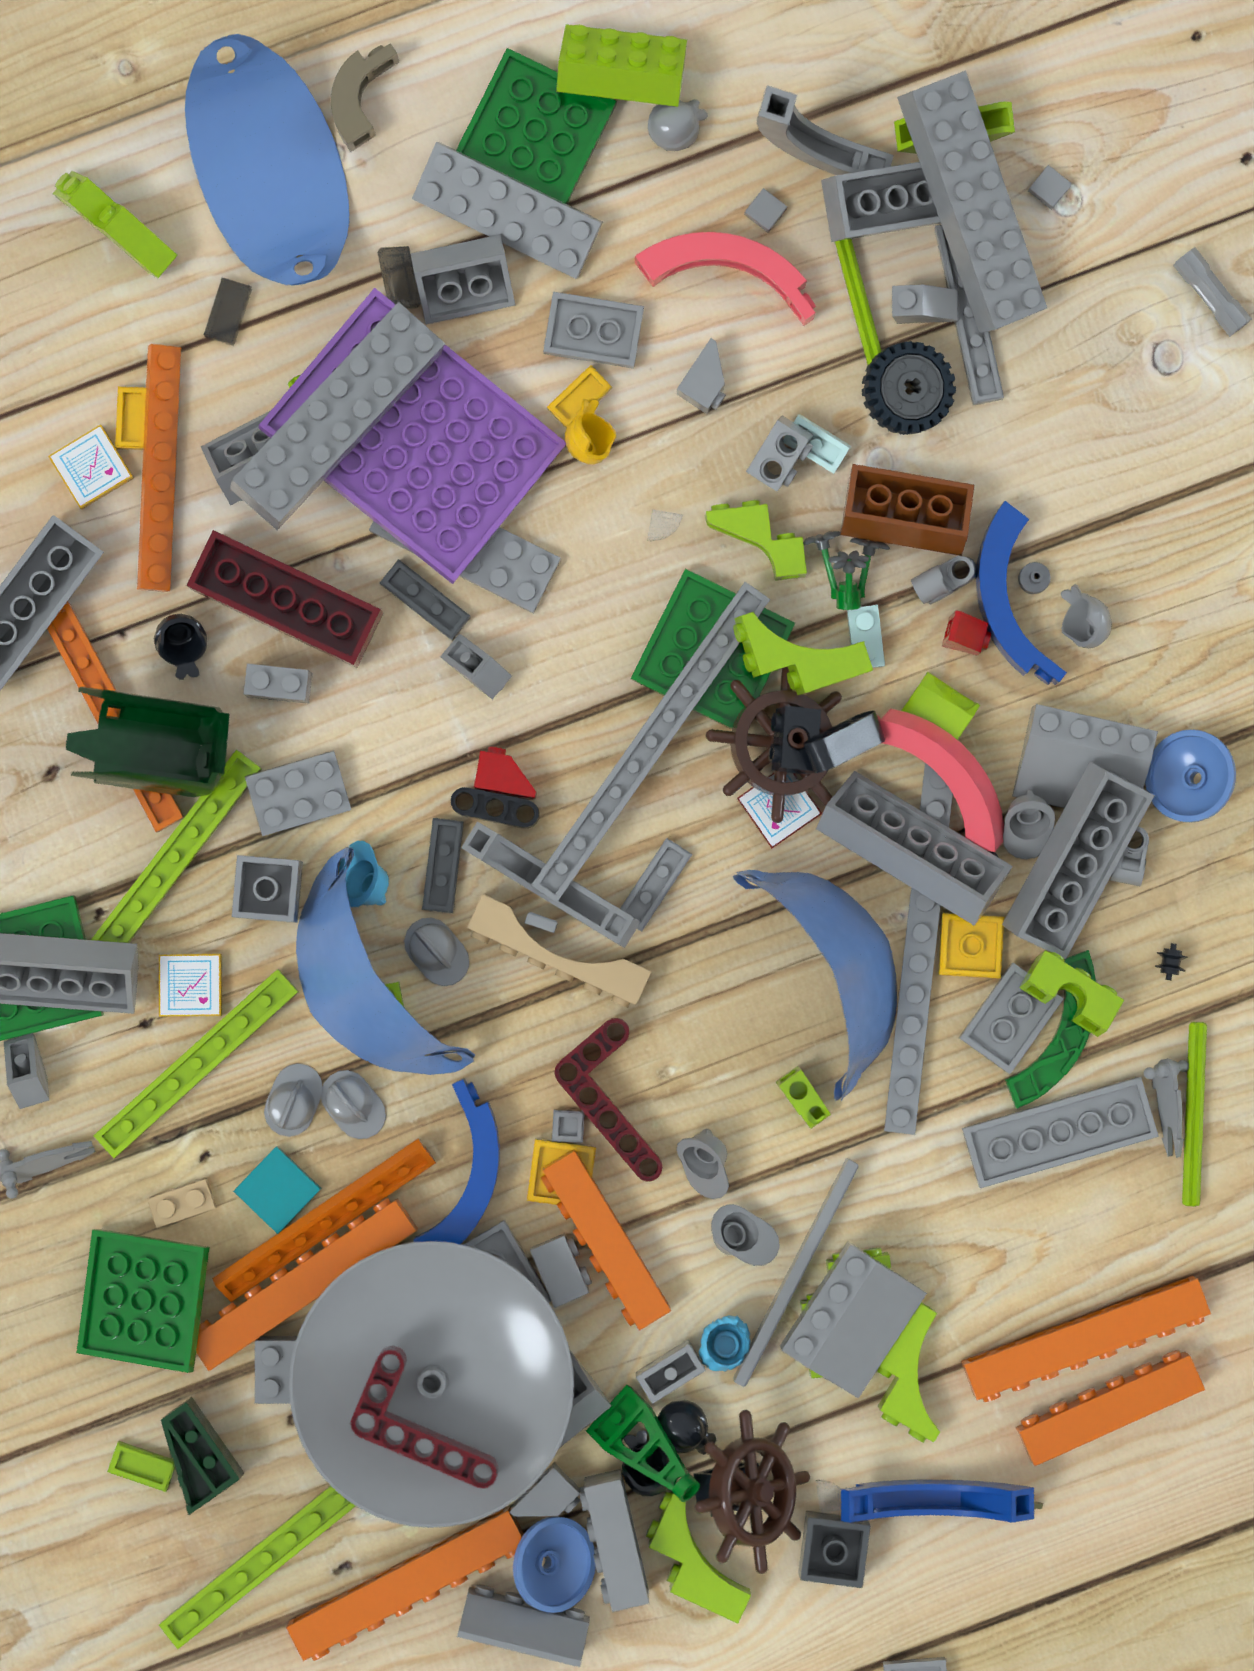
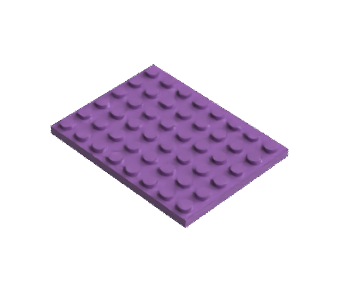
[258,288,566,584]

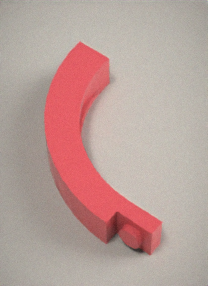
[635,232,816,326]
[877,709,1004,852]

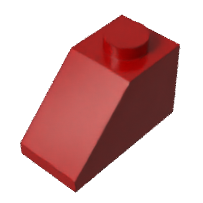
[942,610,991,656]
[474,746,537,799]

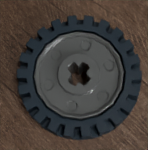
[862,341,956,435]

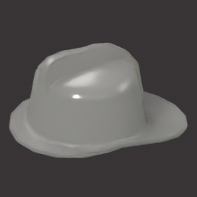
[1003,790,1055,859]
[404,918,469,986]
[264,1064,323,1137]
[321,1070,386,1139]
[677,1129,729,1199]
[711,1204,780,1266]

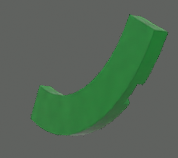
[1004,950,1096,1109]

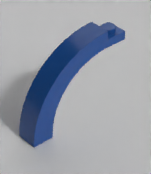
[976,501,1067,685]
[413,1078,500,1244]
[841,1480,1034,1523]

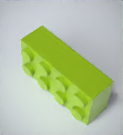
[556,24,687,107]

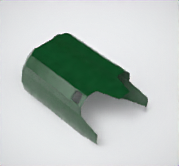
[66,687,230,797]

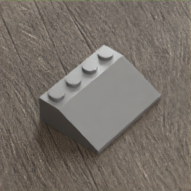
[1012,704,1158,808]
[780,1241,927,1398]

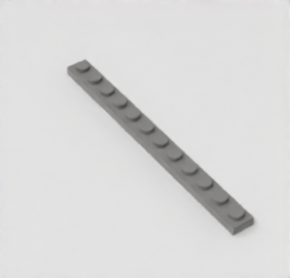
[531,582,770,903]
[884,763,953,1135]

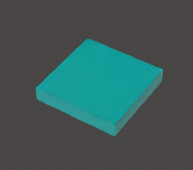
[233,1146,322,1234]

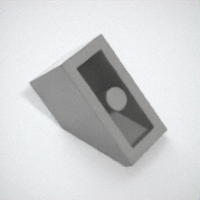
[892,284,958,324]
[677,338,726,414]
[440,634,512,700]
[4,1033,50,1109]
[509,1463,580,1516]

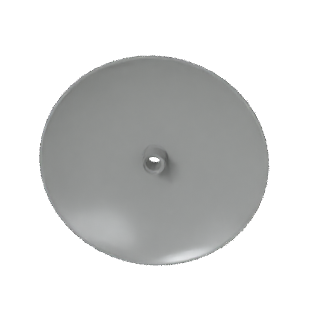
[289,1241,574,1528]

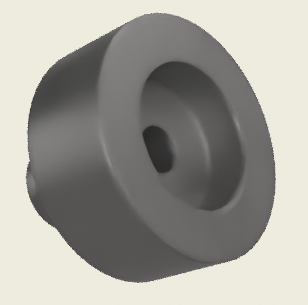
[1018,562,1051,594]

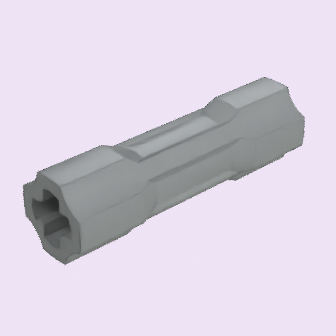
[1173,247,1252,337]

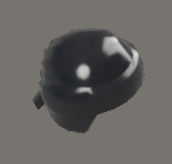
[153,613,207,680]
[657,1400,717,1455]
[621,1430,669,1496]

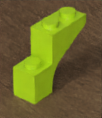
[894,101,1015,154]
[705,500,807,581]

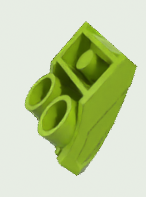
[901,672,980,740]

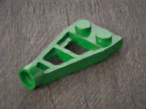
[586,1385,700,1502]

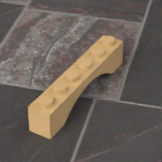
[467,894,652,1008]

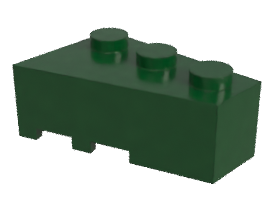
[161,1397,244,1516]

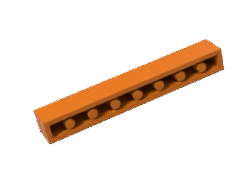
[196,1198,418,1371]
[961,1276,1211,1402]
[286,1505,524,1661]

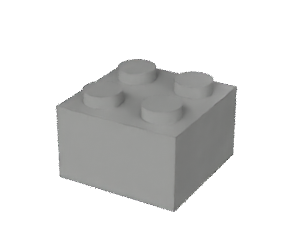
[232,855,303,923]

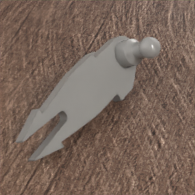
[1144,1058,1189,1158]
[0,1141,95,1199]

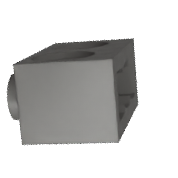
[746,415,813,491]

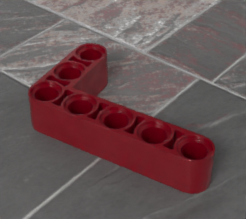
[554,1018,662,1182]
[350,1346,499,1489]

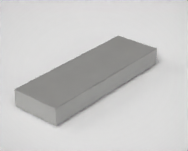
[620,838,692,932]

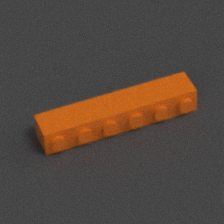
[541,1149,671,1331]
[1016,1350,1205,1466]

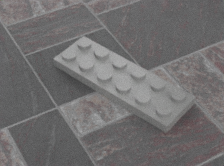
[412,142,603,279]
[369,521,561,614]
[962,1077,1159,1189]

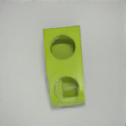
[776,1066,831,1129]

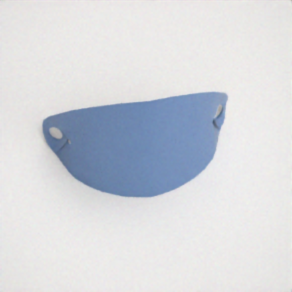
[185,34,349,286]
[296,847,475,1075]
[733,870,897,1101]

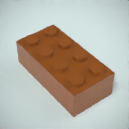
[840,464,975,556]

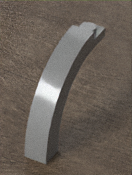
[757,85,894,175]
[461,821,641,948]

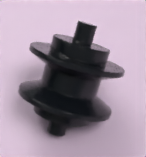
[1155,943,1188,981]

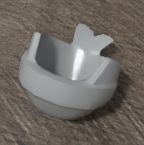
[648,99,708,151]
[1060,584,1112,648]

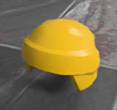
[565,398,616,465]

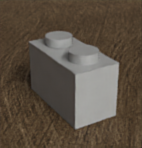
[244,664,312,704]
[530,1233,592,1308]
[636,1340,706,1404]

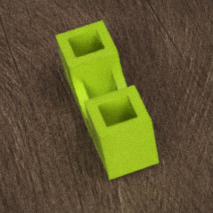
[1019,950,1124,1037]

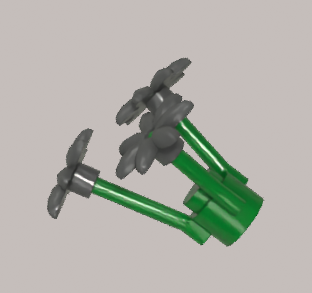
[803,531,890,610]

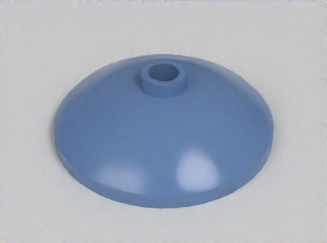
[1145,730,1236,823]
[513,1516,596,1613]

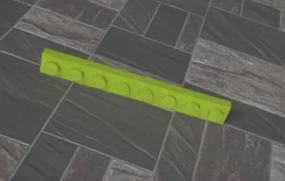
[91,750,262,943]
[93,969,299,1158]
[159,1486,356,1649]

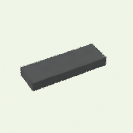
[380,559,471,641]
[422,818,464,913]

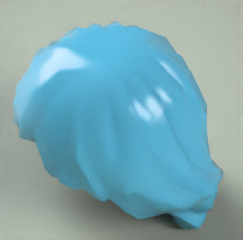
[699,1315,750,1372]

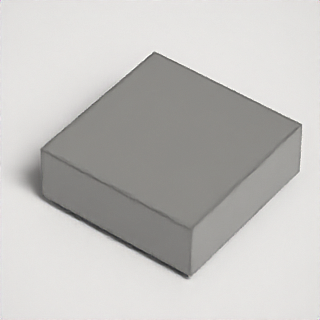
[1028,165,1072,210]
[744,188,787,233]
[525,912,558,933]
[552,1110,584,1143]

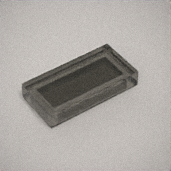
[377,246,421,309]
[204,277,252,346]

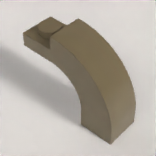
[331,43,399,152]

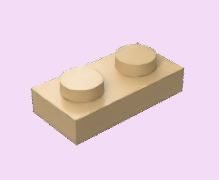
[147,1178,217,1228]

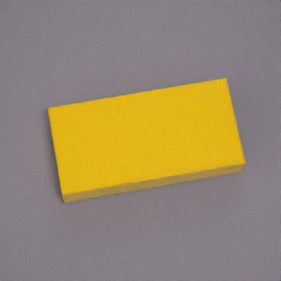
[547,365,612,429]
[115,386,146,450]

